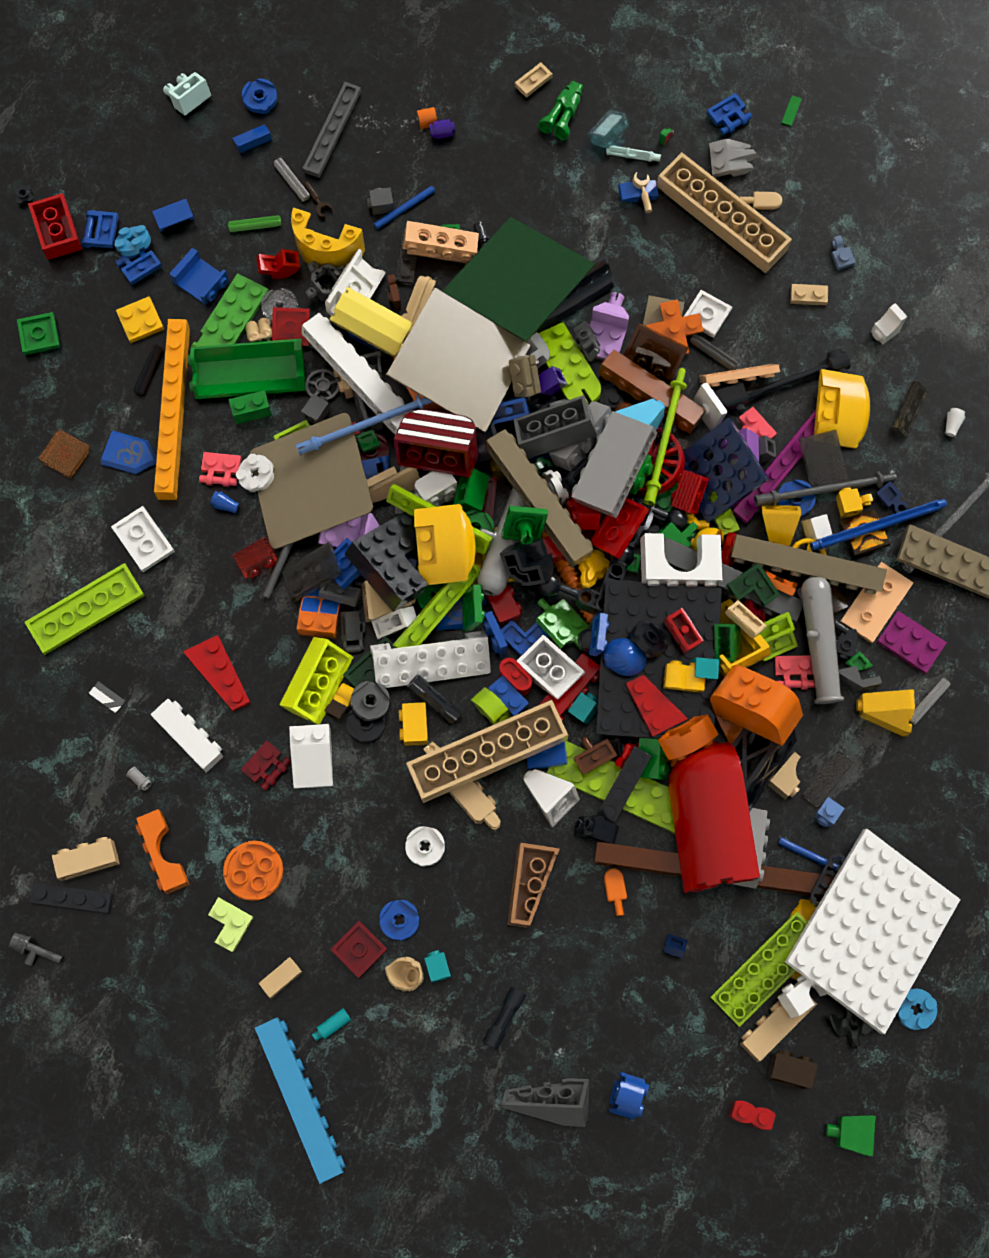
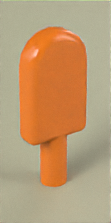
[604,868,627,916]

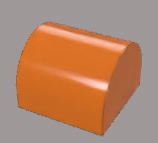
[417,107,437,129]

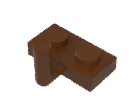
[573,737,617,776]

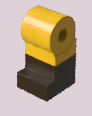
[324,683,354,723]

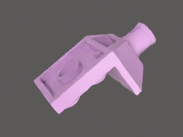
[582,292,629,361]
[318,513,379,548]

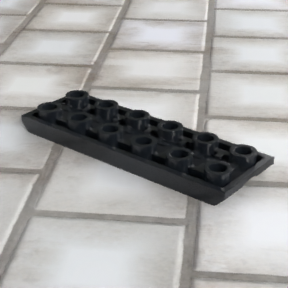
[534,253,615,334]

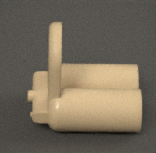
[246,318,272,342]

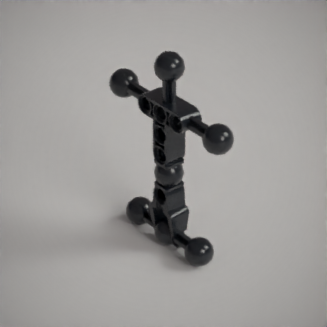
[537,494,688,652]

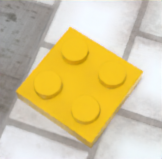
[116,296,164,343]

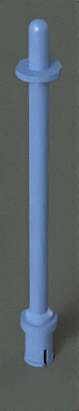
[296,395,432,455]

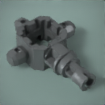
[304,261,346,301]

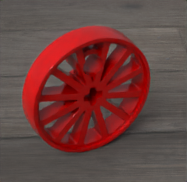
[636,427,685,496]

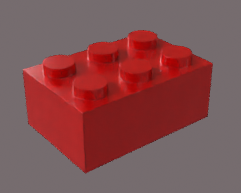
[28,193,82,260]

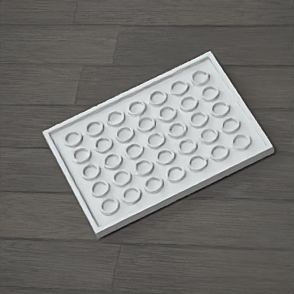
[785,829,961,1034]

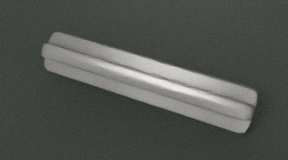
[274,158,310,202]
[909,678,950,725]

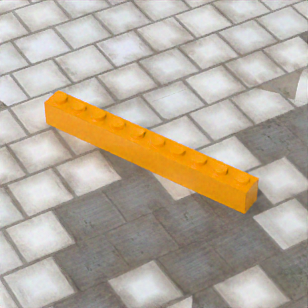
[154,319,190,500]

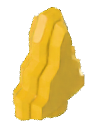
[578,550,610,588]

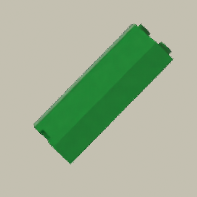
[187,339,306,399]

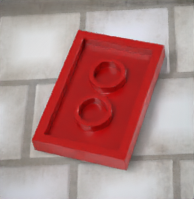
[590,498,649,559]

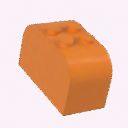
[710,665,803,746]

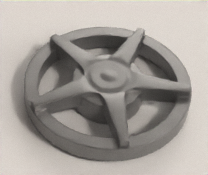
[306,369,340,401]

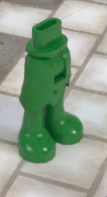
[538,81,583,140]

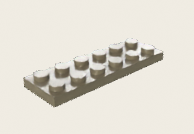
[896,524,989,598]

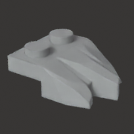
[709,139,758,178]

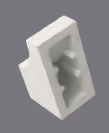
[871,303,907,344]
[371,606,417,639]

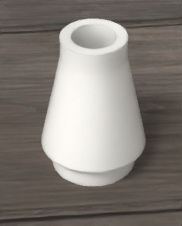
[945,408,966,437]

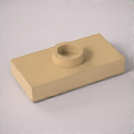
[725,600,767,639]

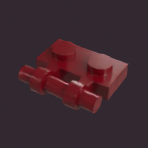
[241,740,292,791]

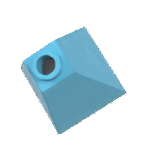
[615,399,665,430]

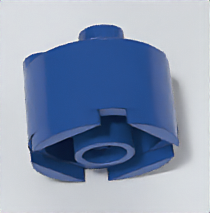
[608,1072,649,1120]

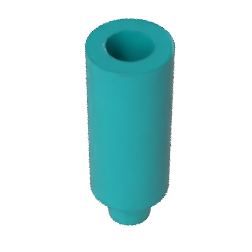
[312,1008,351,1041]

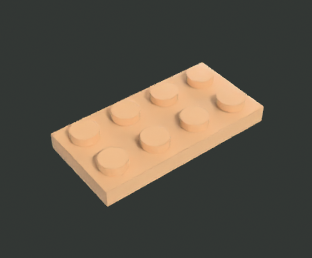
[699,364,780,387]

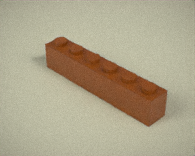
[599,349,706,434]

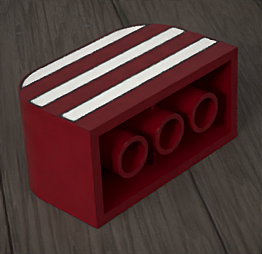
[394,409,478,477]

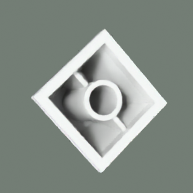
[523,769,580,827]

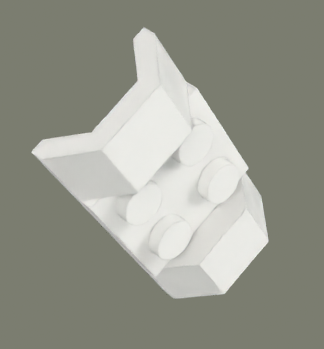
[325,249,385,316]

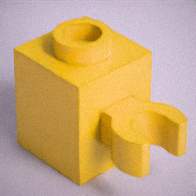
[836,488,873,519]

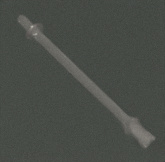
[902,473,989,573]

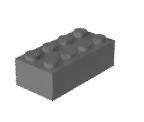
[513,395,597,459]

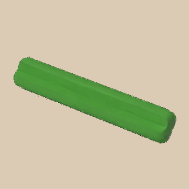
[228,215,281,232]

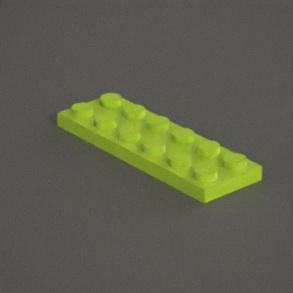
[25,563,145,655]

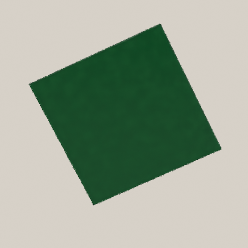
[442,217,596,342]

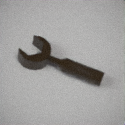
[303,181,332,220]

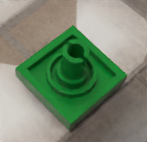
[501,506,548,545]

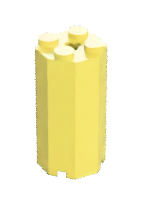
[329,287,413,357]

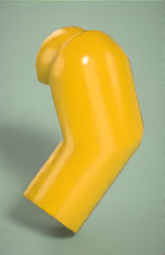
[685,512,709,530]

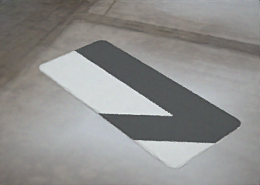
[89,682,125,712]

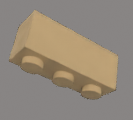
[52,837,120,881]

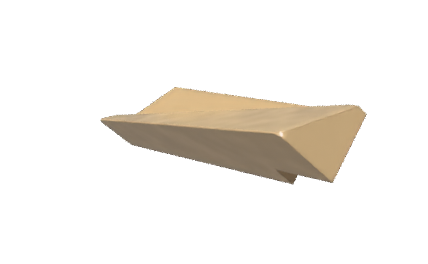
[367,466,420,503]

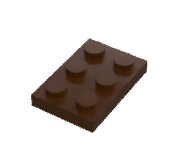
[624,323,689,381]

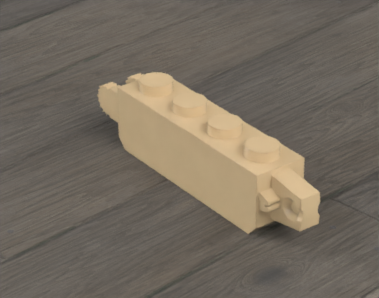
[424,742,501,831]

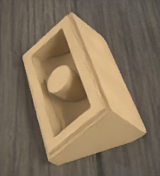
[259,957,303,999]

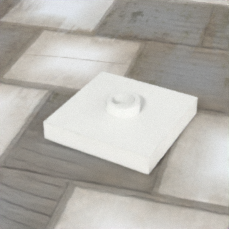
[684,290,732,338]
[693,383,727,431]

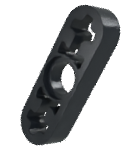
[809,853,846,907]

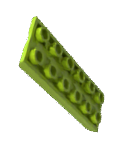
[711,912,808,1027]

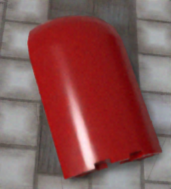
[669,741,760,893]

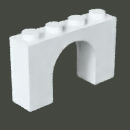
[640,533,723,587]

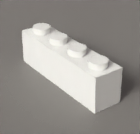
[151,699,223,773]

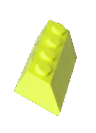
[280,637,353,725]

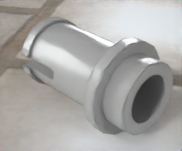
[126,767,152,791]

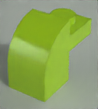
[471,687,512,725]

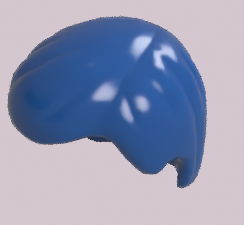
[603,638,646,676]

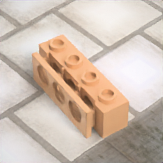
[403,221,479,264]

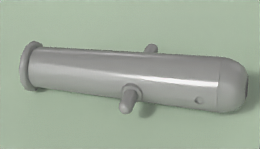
[478,487,527,596]
[801,577,844,704]

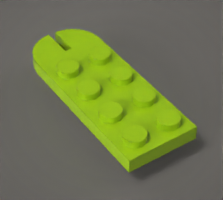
[538,322,601,405]

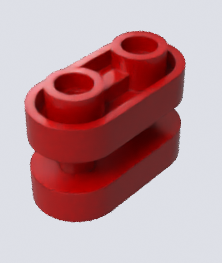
[499,658,532,696]

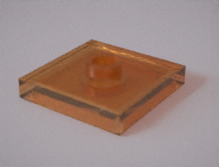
[38,429,91,478]

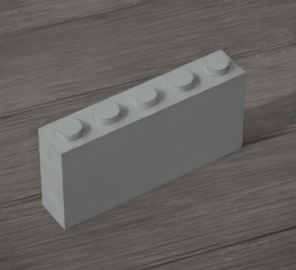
[571,411,657,518]

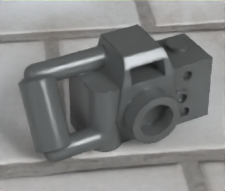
[574,321,601,362]
[340,611,365,653]

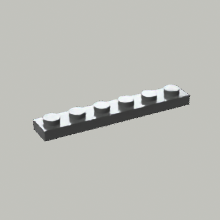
[303,82,361,178]

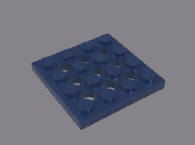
[673,418,769,523]

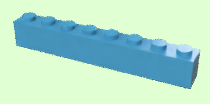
[255,1017,346,1184]

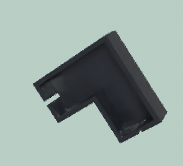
[345,512,428,612]

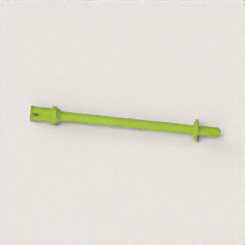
[643,368,687,506]

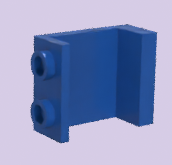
[169,248,229,305]

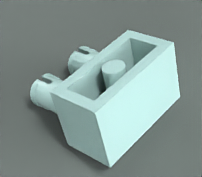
[163,72,212,115]

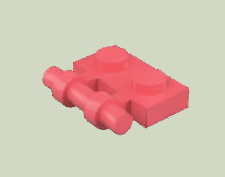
[199,452,242,487]
[774,655,815,690]

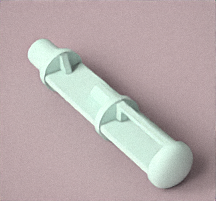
[606,144,661,162]

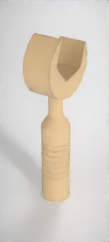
[632,172,652,213]

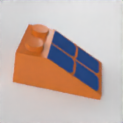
[297,580,342,639]

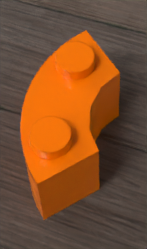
[658,715,719,760]

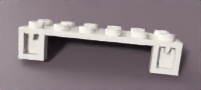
[370,630,491,688]

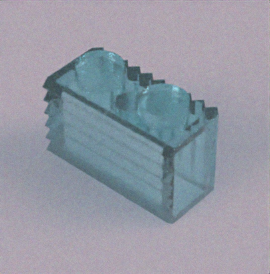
[588,109,630,149]

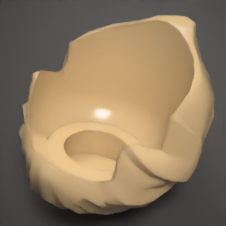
[385,957,424,992]

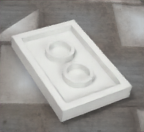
[111,506,175,572]

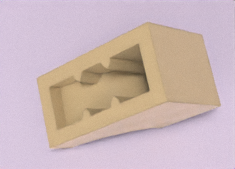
[768,752,801,800]

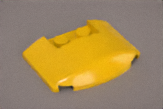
[813,369,870,449]
[414,504,476,585]

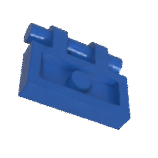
[706,93,752,135]
[115,246,162,285]

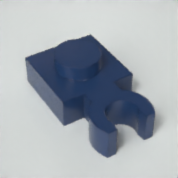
[875,481,908,514]

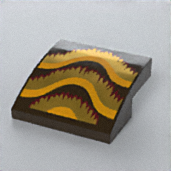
[839,510,890,557]

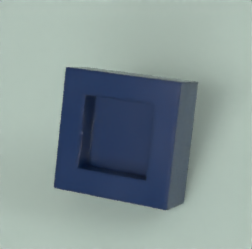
[663,934,687,958]

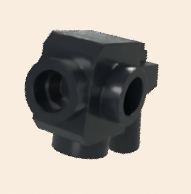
[834,621,858,662]

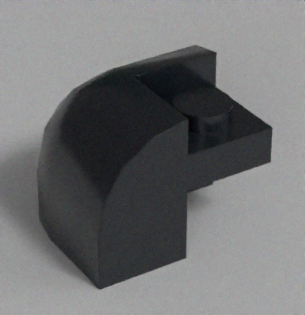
[500,538,554,586]

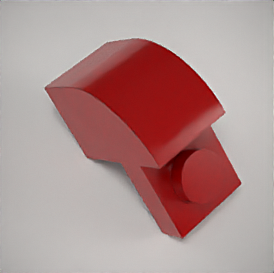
[256,249,300,279]

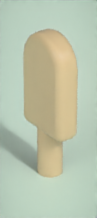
[739,192,782,210]

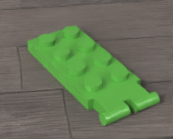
[191,273,269,347]

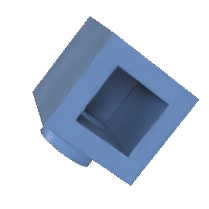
[813,797,845,828]

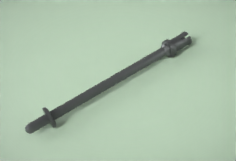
[754,471,897,507]

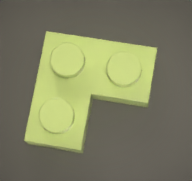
[208,897,254,952]

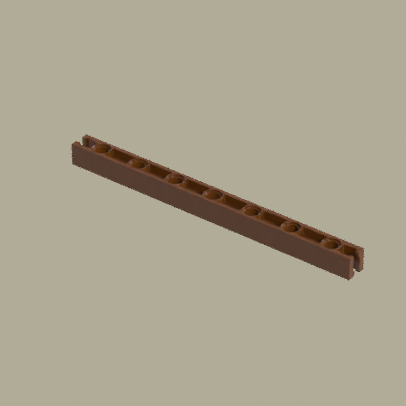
[594,842,833,897]

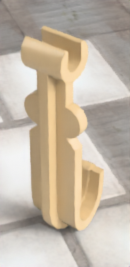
[401,276,436,343]

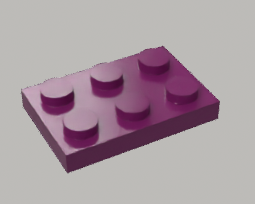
[876,611,947,674]

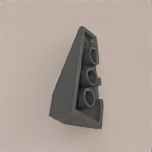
[501,1078,589,1127]

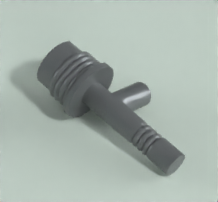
[8,932,62,966]

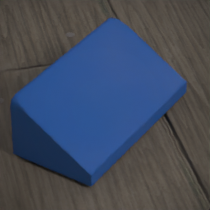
[232,124,272,153]

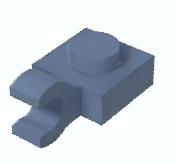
[831,235,856,270]

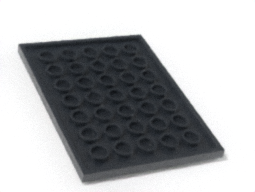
[595,579,722,741]

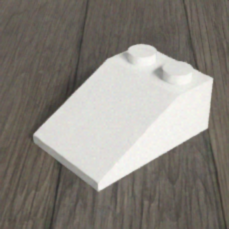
[517,635,585,700]
[290,724,333,789]

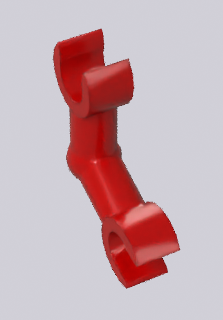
[615,741,639,769]

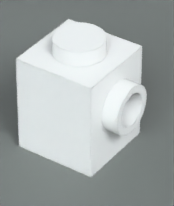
[801,514,832,541]

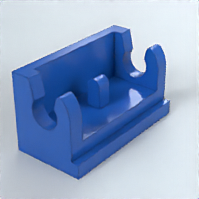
[152,199,194,232]

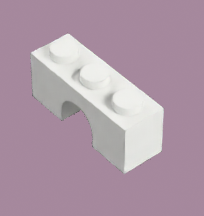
[777,975,827,1018]

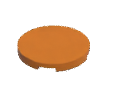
[223,841,283,901]

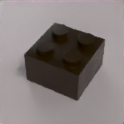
[765,1050,818,1090]

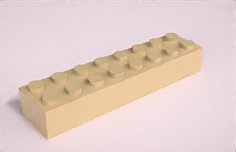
[657,152,792,273]
[406,700,568,803]

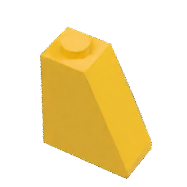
[856,690,915,737]

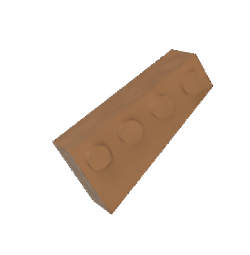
[507,843,560,928]

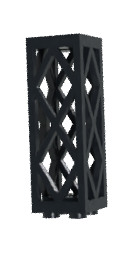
[732,728,797,812]

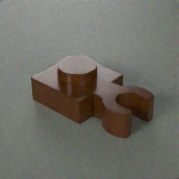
[387,274,401,310]

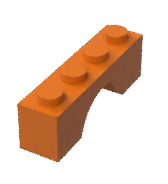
[135,809,190,894]

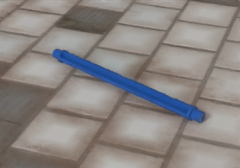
[810,499,947,551]

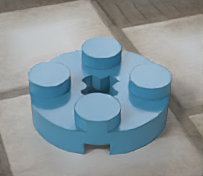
[115,225,151,256]
[897,989,937,1030]

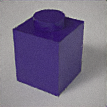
[539,366,568,396]

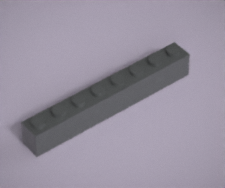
[664,537,803,624]

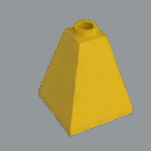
[762,505,801,547]

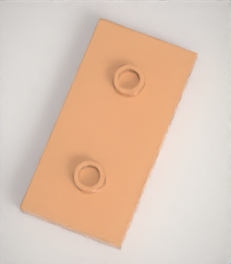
[840,562,913,644]

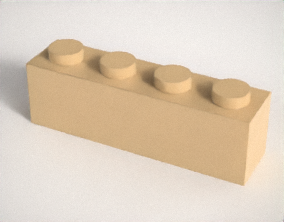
[740,997,817,1062]

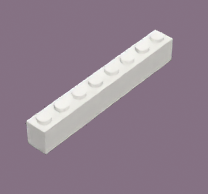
[302,313,413,435]

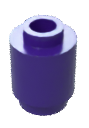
[429,118,456,140]

